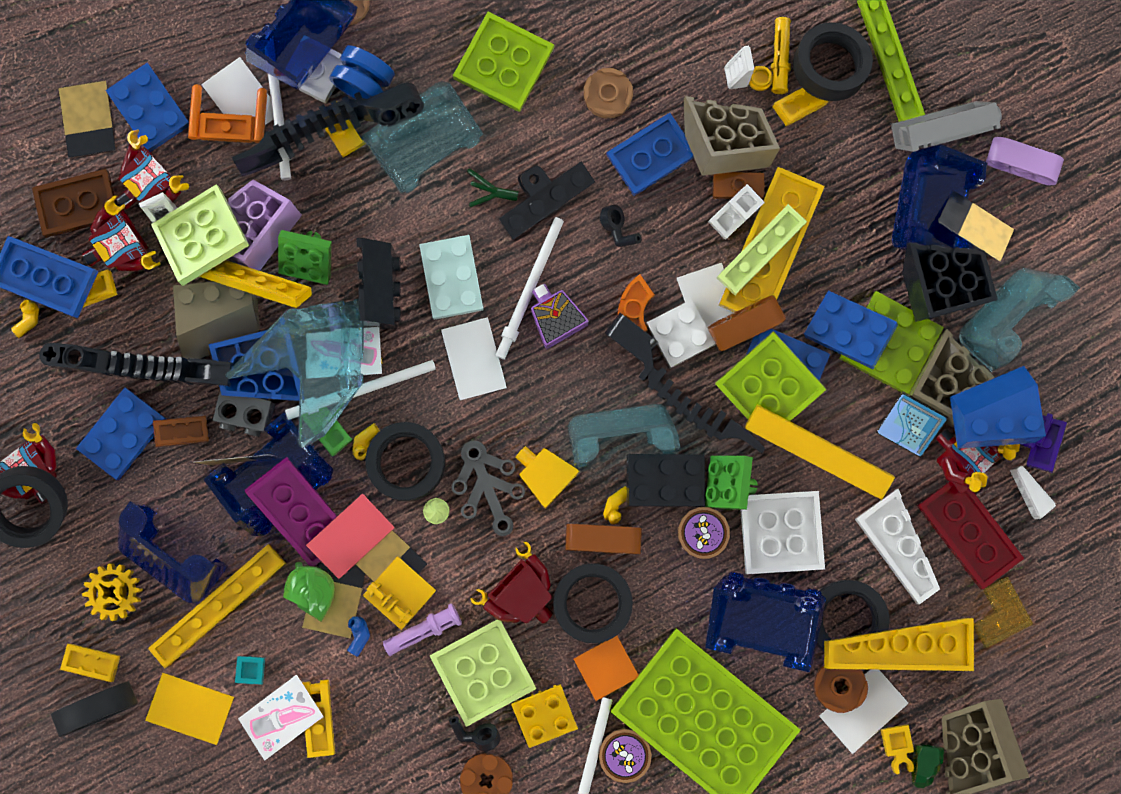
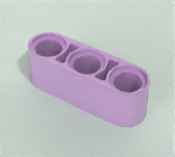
[986,137,1064,185]

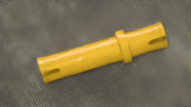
[771,17,791,94]

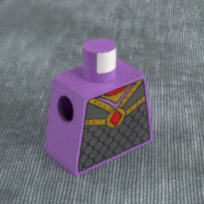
[531,284,589,350]

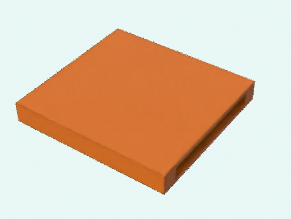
[574,636,638,701]

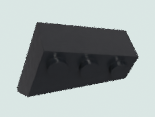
[356,238,401,329]
[902,242,998,322]

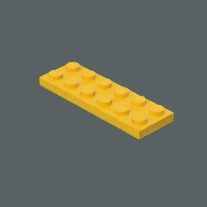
[718,167,825,312]

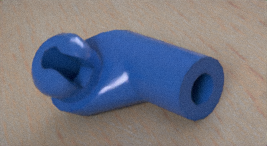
[347,616,370,657]

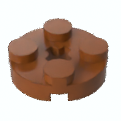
[814,665,868,713]
[460,753,513,794]

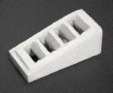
[724,46,754,89]
[139,192,177,223]
[1010,466,1056,519]

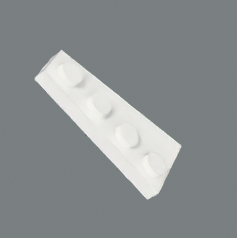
[855,489,940,604]

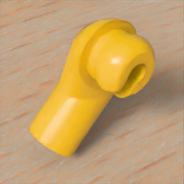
[11,300,39,338]
[352,423,380,460]
[603,486,627,524]

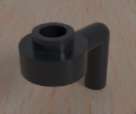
[600,204,642,247]
[449,716,501,751]

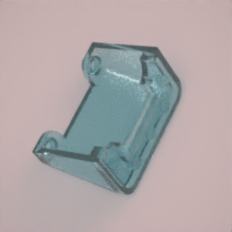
[360,81,484,193]
[959,268,1080,372]
[568,404,680,468]

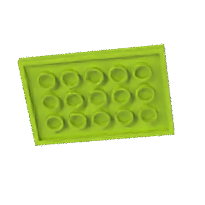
[610,629,800,794]

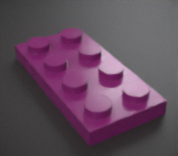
[245,457,337,567]

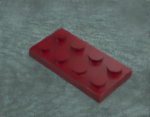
[917,481,1024,590]

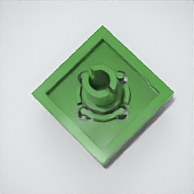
[278,230,332,285]
[705,456,758,510]

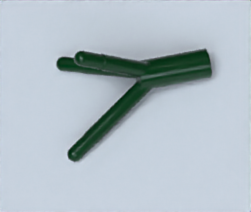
[467,169,518,207]

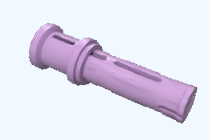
[382,603,462,656]

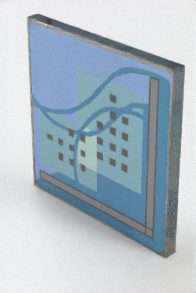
[876,391,948,458]

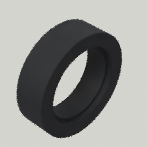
[793,22,873,101]
[365,422,445,501]
[0,466,68,548]
[554,564,633,643]
[807,580,890,652]
[50,681,138,737]

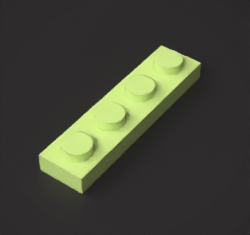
[717,204,807,295]

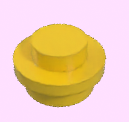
[749,66,773,91]

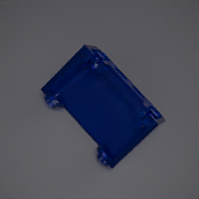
[892,144,988,251]
[117,501,228,603]

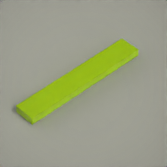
[857,0,925,122]

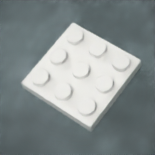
[741,491,825,574]

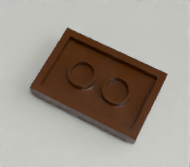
[32,169,117,238]

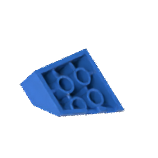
[209,326,305,401]
[950,366,1046,449]

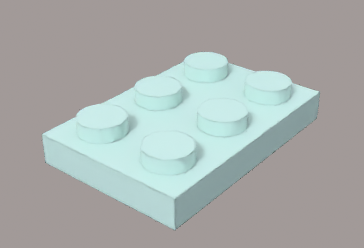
[419,235,484,320]

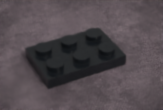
[626,454,705,507]

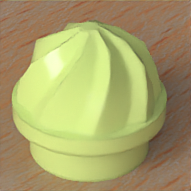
[423,498,449,524]

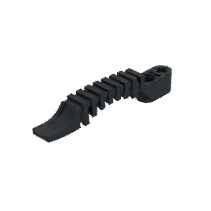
[232,82,424,177]
[605,313,765,454]
[39,343,234,387]

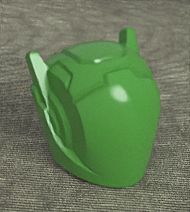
[283,562,335,622]

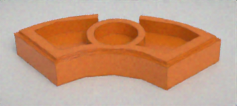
[618,274,654,332]

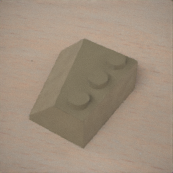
[684,96,780,176]
[173,282,260,359]
[907,329,995,429]
[942,699,1030,794]

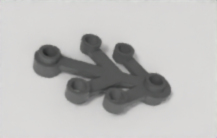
[451,441,525,536]

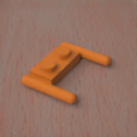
[188,84,267,143]

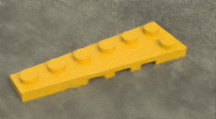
[824,618,974,671]

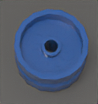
[329,45,395,99]

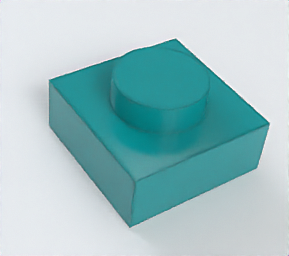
[235,656,266,685]

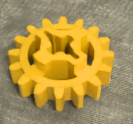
[82,564,143,621]

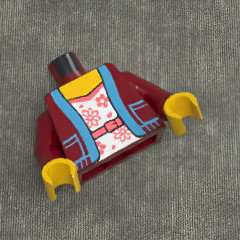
[116,130,189,210]
[82,196,160,271]
[0,423,57,504]
[935,428,1020,494]

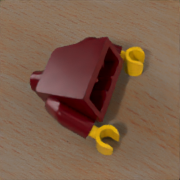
[470,542,553,624]

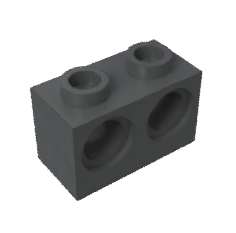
[213,391,275,437]

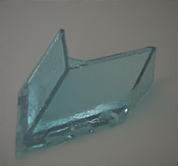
[225,299,364,448]

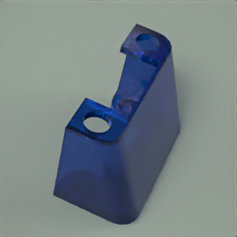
[245,0,358,90]
[203,412,333,536]
[705,572,826,673]

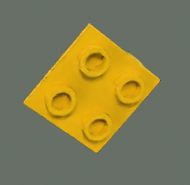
[363,556,436,630]
[511,684,578,748]

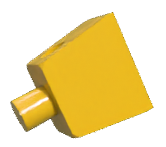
[515,446,579,509]

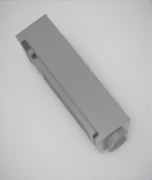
[891,101,1002,152]

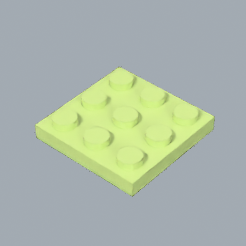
[151,184,249,286]
[430,620,537,727]

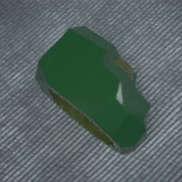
[911,744,944,789]

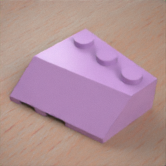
[228,180,302,271]

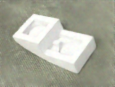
[708,184,765,240]

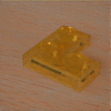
[974,577,1033,648]

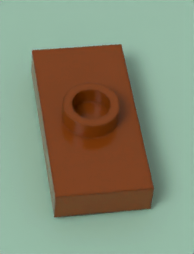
[713,172,764,200]
[153,416,209,448]

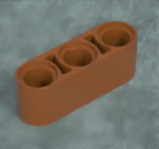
[708,295,786,351]
[565,524,642,554]

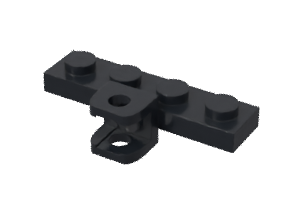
[498,161,595,240]

